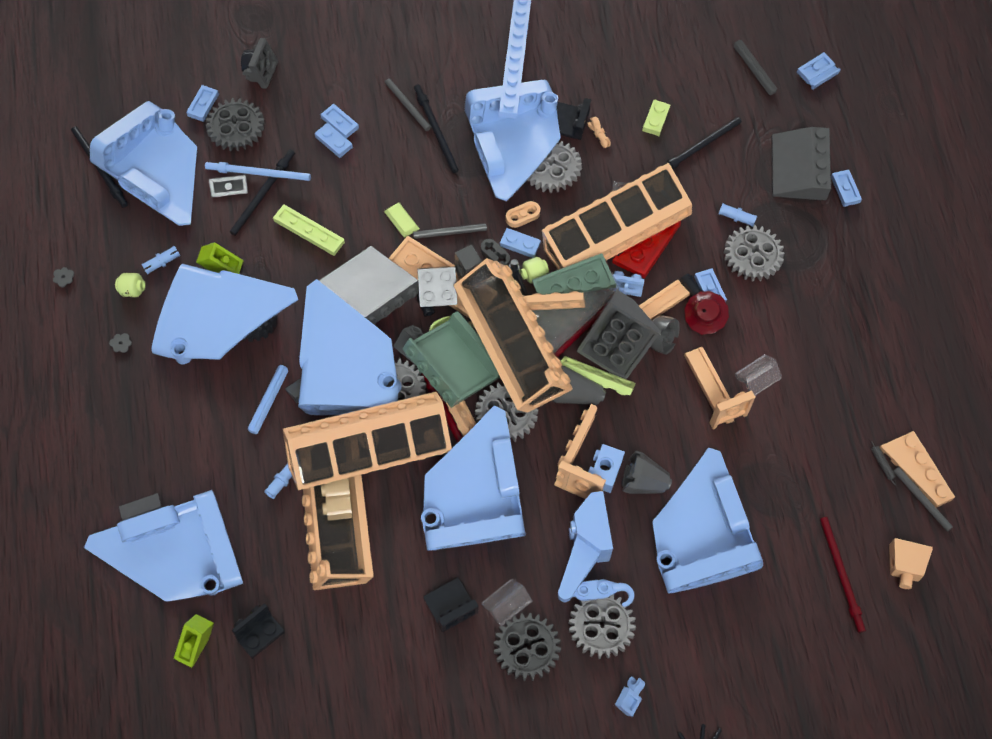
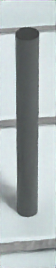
[385,78,431,131]
[413,223,487,239]
[894,467,953,532]

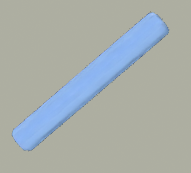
[248,365,288,434]

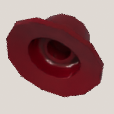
[685,291,729,335]

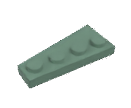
[532,253,617,295]

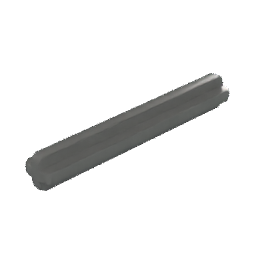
[734,40,777,95]

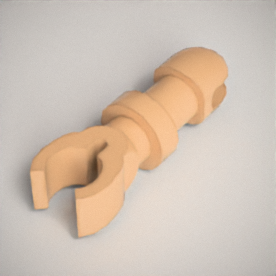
[587,117,611,148]

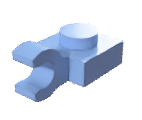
[615,677,645,717]

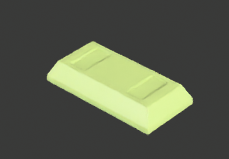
[384,203,420,238]

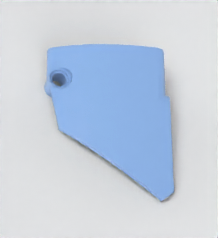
[465,80,561,201]
[90,101,197,226]
[152,264,298,364]
[298,279,402,415]
[421,405,526,550]
[652,448,763,593]
[84,490,243,602]

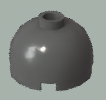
[651,316,680,354]

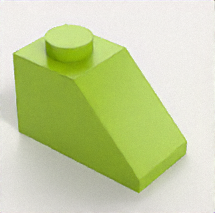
[196,242,243,274]
[174,614,214,668]

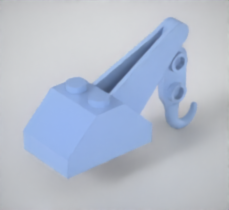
[558,491,635,607]

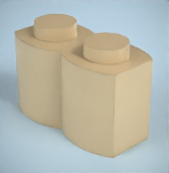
[321,478,352,521]

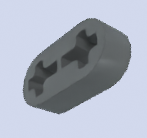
[481,239,510,266]

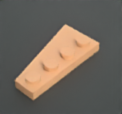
[880,431,955,508]

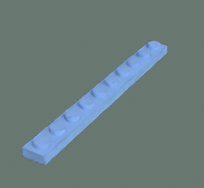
[499,0,531,119]

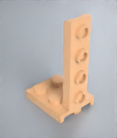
[639,280,690,320]
[684,347,755,429]
[554,404,606,499]

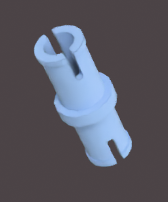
[719,203,757,227]
[141,246,180,274]
[264,463,292,499]

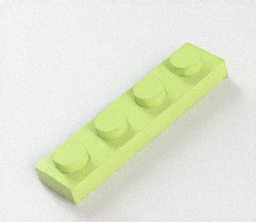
[273,205,345,256]
[561,356,636,395]

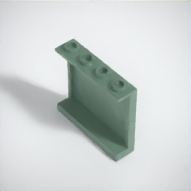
[403,311,500,408]

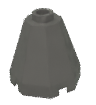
[621,451,672,494]

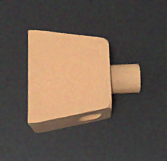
[889,538,933,589]

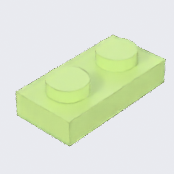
[643,100,670,136]

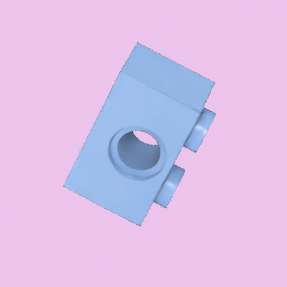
[588,444,625,493]

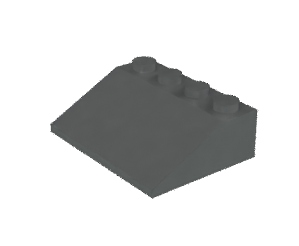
[772,127,831,200]
[576,290,661,379]

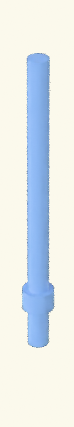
[205,162,311,181]

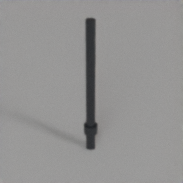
[414,84,459,173]
[666,117,742,169]
[71,126,128,208]
[230,149,295,236]

